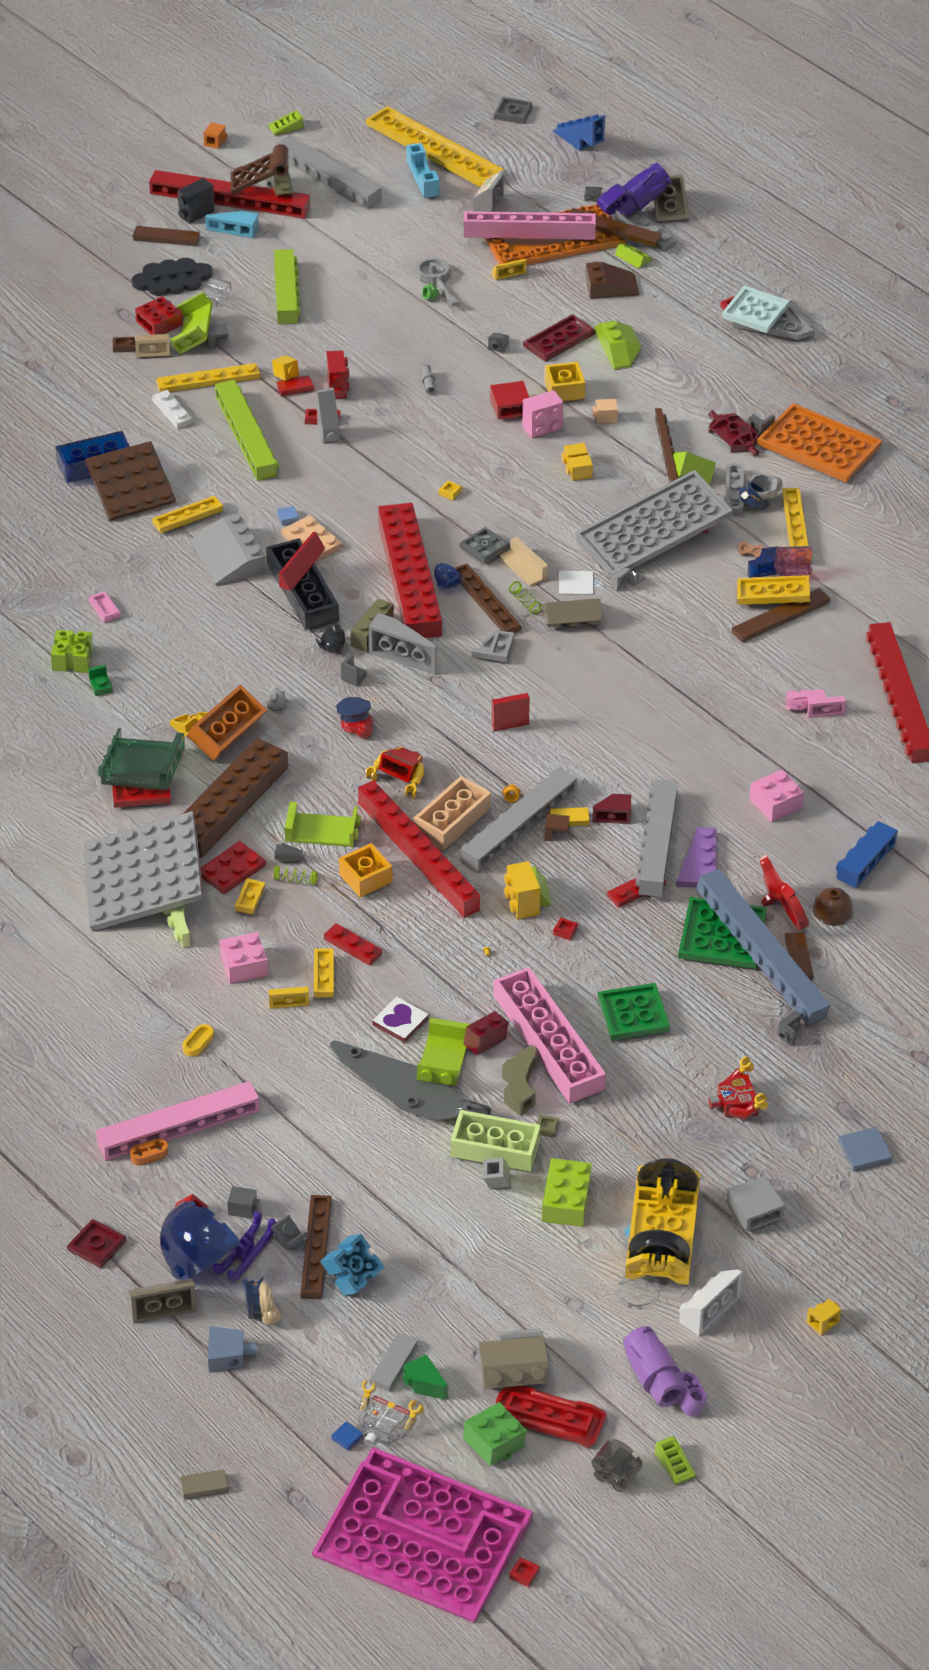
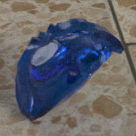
[434,563,462,589]

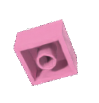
[523,390,563,438]
[750,769,804,822]
[219,932,268,984]

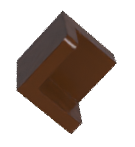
[545,814,570,841]

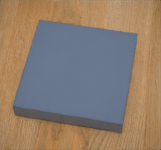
[838,1127,892,1171]

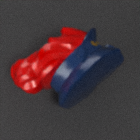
[336,697,374,739]

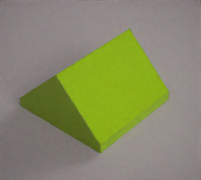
[673,451,716,485]

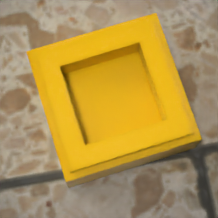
[438,480,462,501]

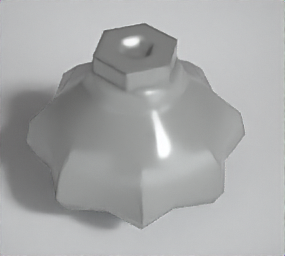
[265,688,287,711]

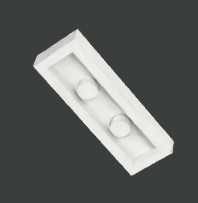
[152,390,192,429]

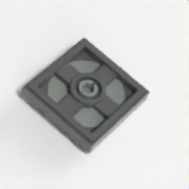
[460,527,510,564]

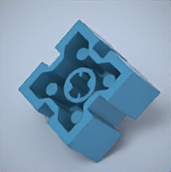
[320,1233,385,1295]

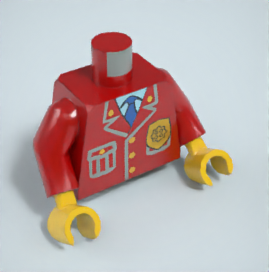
[708,1056,768,1120]

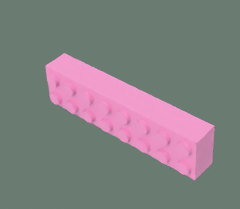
[494,967,606,1104]

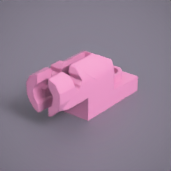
[786,689,846,718]

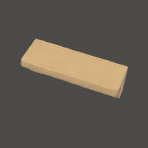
[500,537,548,587]

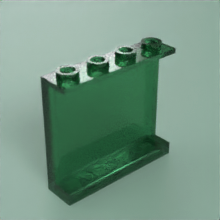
[98,728,185,790]

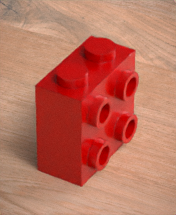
[135,296,183,335]
[326,350,350,399]
[490,381,530,420]

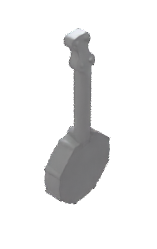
[416,257,459,306]

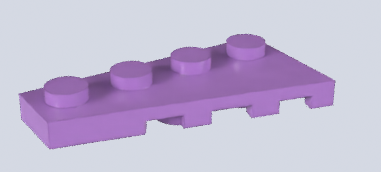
[676,827,717,888]

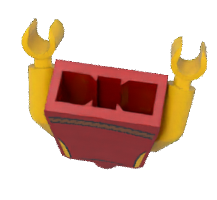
[365,747,424,799]

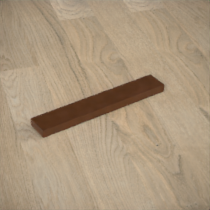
[569,208,662,247]
[451,563,522,633]
[732,588,830,642]
[300,1195,332,1299]

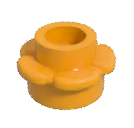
[502,784,521,803]

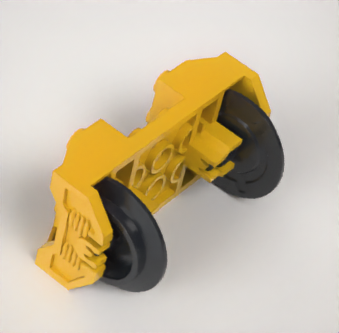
[625,1158,700,1285]

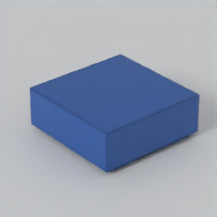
[331,1422,363,1451]

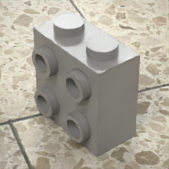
[727,1176,785,1232]

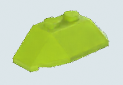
[594,321,641,370]

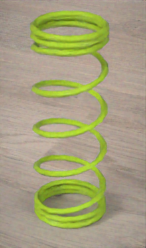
[509,581,542,614]
[273,865,318,885]

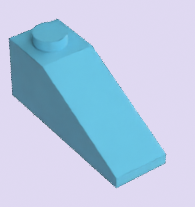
[206,211,259,238]

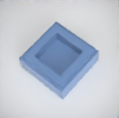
[277,506,299,525]

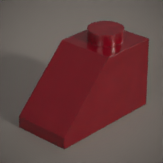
[592,794,632,824]

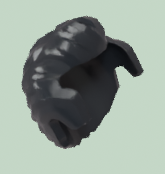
[316,624,346,652]

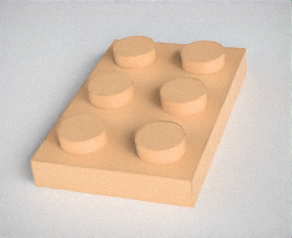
[281,515,342,562]

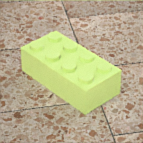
[450,1110,541,1172]

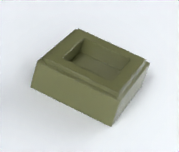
[537,1114,559,1138]

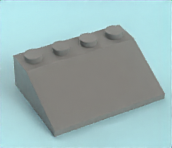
[190,513,266,586]

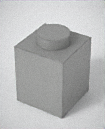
[483,1158,510,1189]

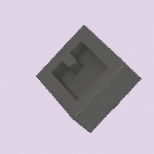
[488,333,509,352]
[777,1010,801,1046]
[271,1215,308,1248]

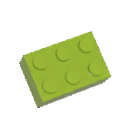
[542,1158,592,1227]

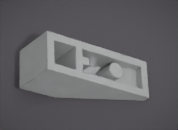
[316,388,340,444]

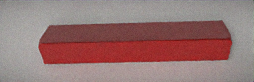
[279,531,325,591]

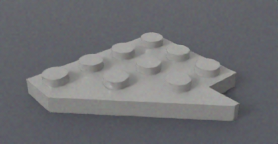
[732,293,814,340]

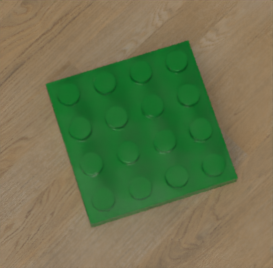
[678,897,767,969]

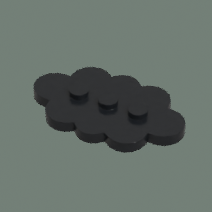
[131,257,213,296]

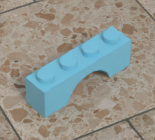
[406,143,439,198]

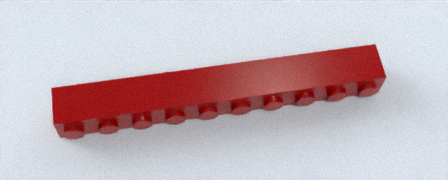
[149,170,310,219]
[866,622,929,763]
[358,780,480,918]

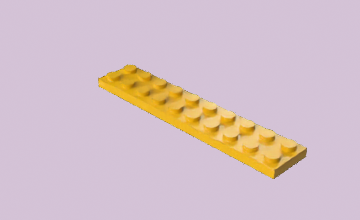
[366,106,505,187]

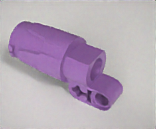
[623,1326,707,1417]

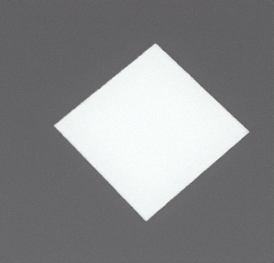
[559,571,593,594]

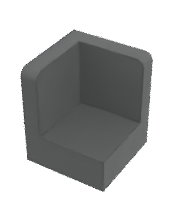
[207,323,228,349]
[748,414,775,437]
[341,654,367,687]

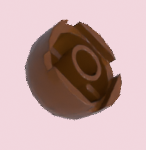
[813,887,852,926]

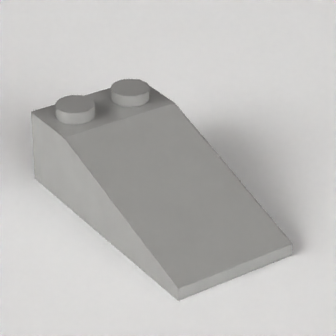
[369,613,437,675]

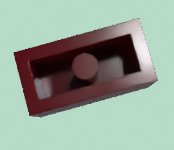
[463,1011,509,1055]

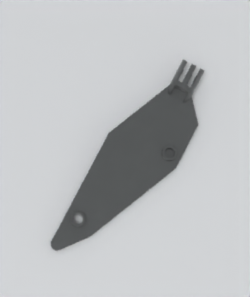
[330,1041,492,1121]

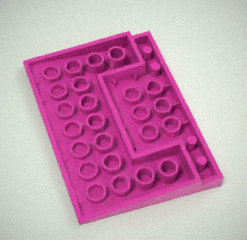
[312,1447,533,1623]

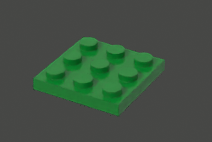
[597,983,670,1041]

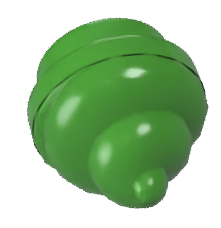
[422,284,439,301]

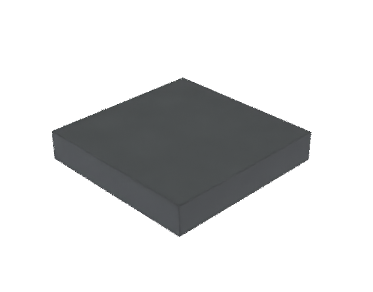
[494,97,533,124]

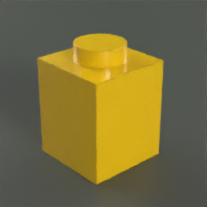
[272,355,299,381]

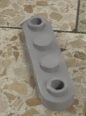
[726,463,744,514]

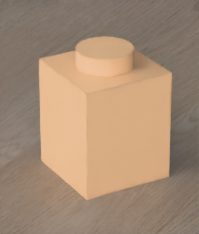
[592,399,618,424]

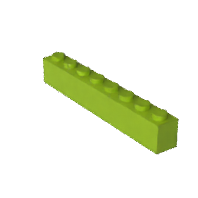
[215,380,279,481]

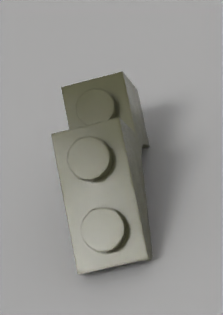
[265,170,293,196]
[502,1045,536,1116]

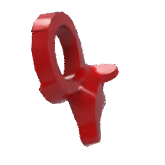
[759,855,809,931]

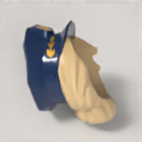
[242,1276,282,1325]

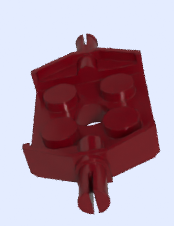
[708,410,760,457]

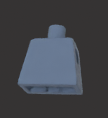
[208,1326,257,1372]

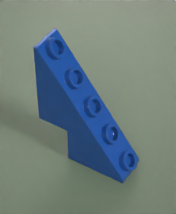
[553,114,605,151]

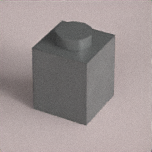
[227,1186,260,1219]

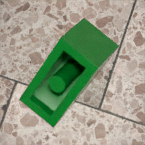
[402,1354,448,1400]

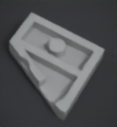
[472,630,514,662]

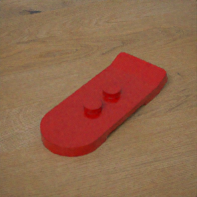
[496,1385,607,1449]

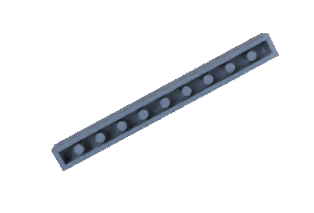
[696,869,830,1026]

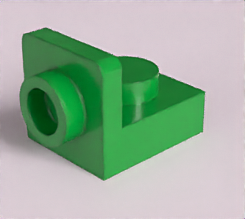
[88,665,113,696]

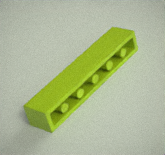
[274,249,301,324]

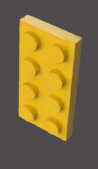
[737,575,810,605]

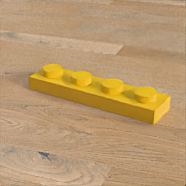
[152,495,223,534]

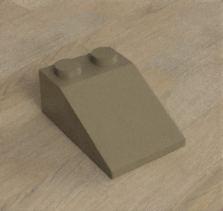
[652,174,689,223]

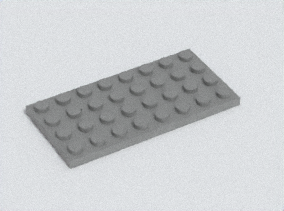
[575,470,733,578]

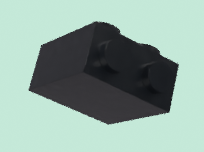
[178,178,215,224]

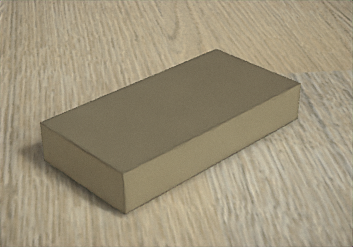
[180,1469,228,1499]

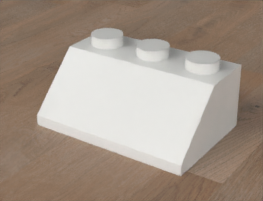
[679,1269,742,1336]

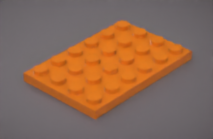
[757,403,882,483]

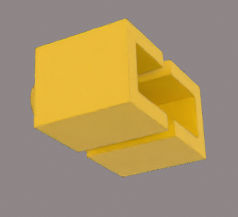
[561,443,593,481]

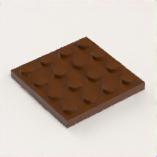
[85,441,176,521]

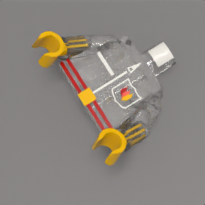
[358,1380,424,1448]

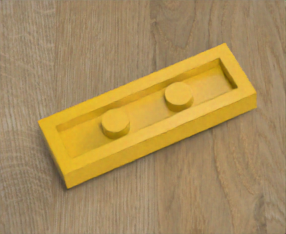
[314,948,334,998]

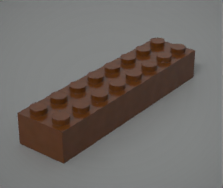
[183,738,288,858]

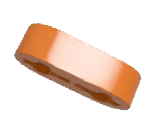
[130,1138,168,1165]

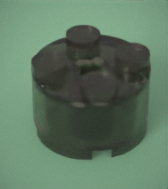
[591,1439,643,1492]

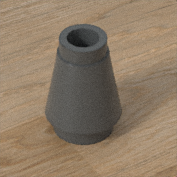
[274,843,303,862]

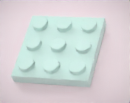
[722,286,789,333]

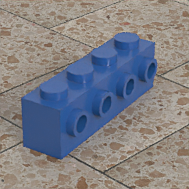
[836,821,898,888]

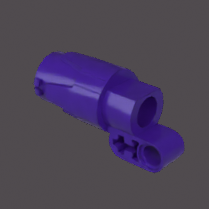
[597,162,672,219]

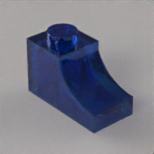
[747,546,784,578]

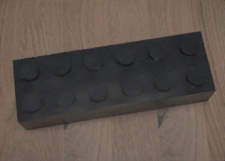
[266,538,339,630]

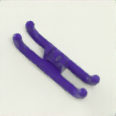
[212,1212,276,1282]

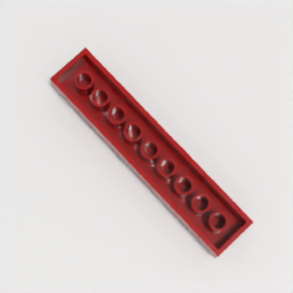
[378,502,442,638]

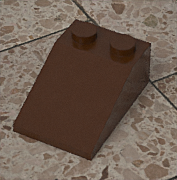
[585,262,639,299]

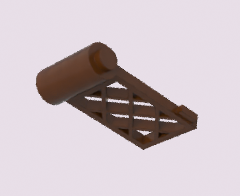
[230,144,289,194]

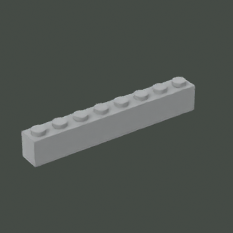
[276,135,382,209]
[460,767,577,873]
[636,779,678,897]

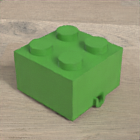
[463,1402,527,1466]

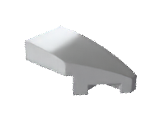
[612,567,645,591]

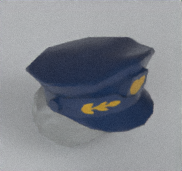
[739,473,783,510]

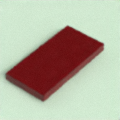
[523,314,595,362]

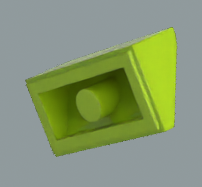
[615,244,652,268]
[532,866,551,907]

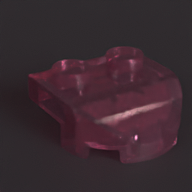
[774,546,813,577]

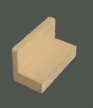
[135,334,170,357]

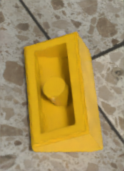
[492,259,527,280]

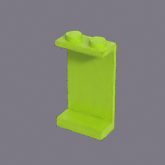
[170,292,213,354]
[284,801,361,847]
[416,1018,470,1086]

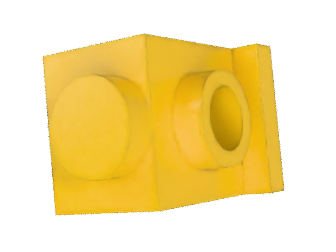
[806,1299,841,1335]

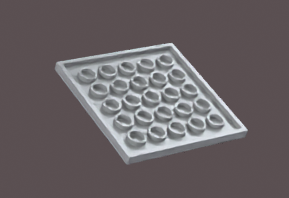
[83,811,204,931]

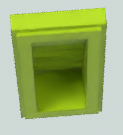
[268,110,304,135]
[655,1436,695,1485]

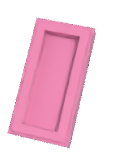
[89,591,121,623]

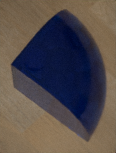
[160,1201,241,1280]

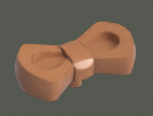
[738,541,764,559]

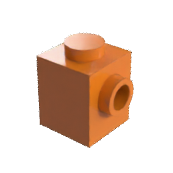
[203,122,228,149]

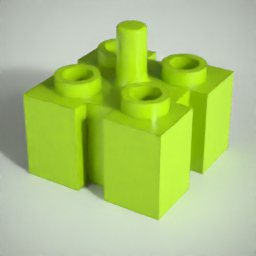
[51,630,94,673]

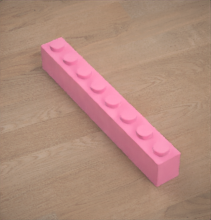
[464,211,596,240]
[96,1081,259,1161]

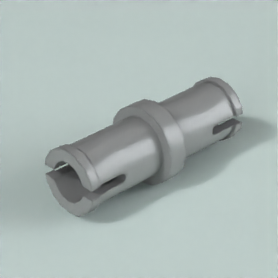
[420,364,437,395]

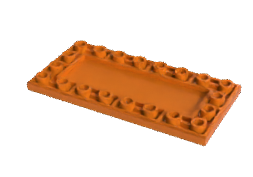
[484,203,626,266]

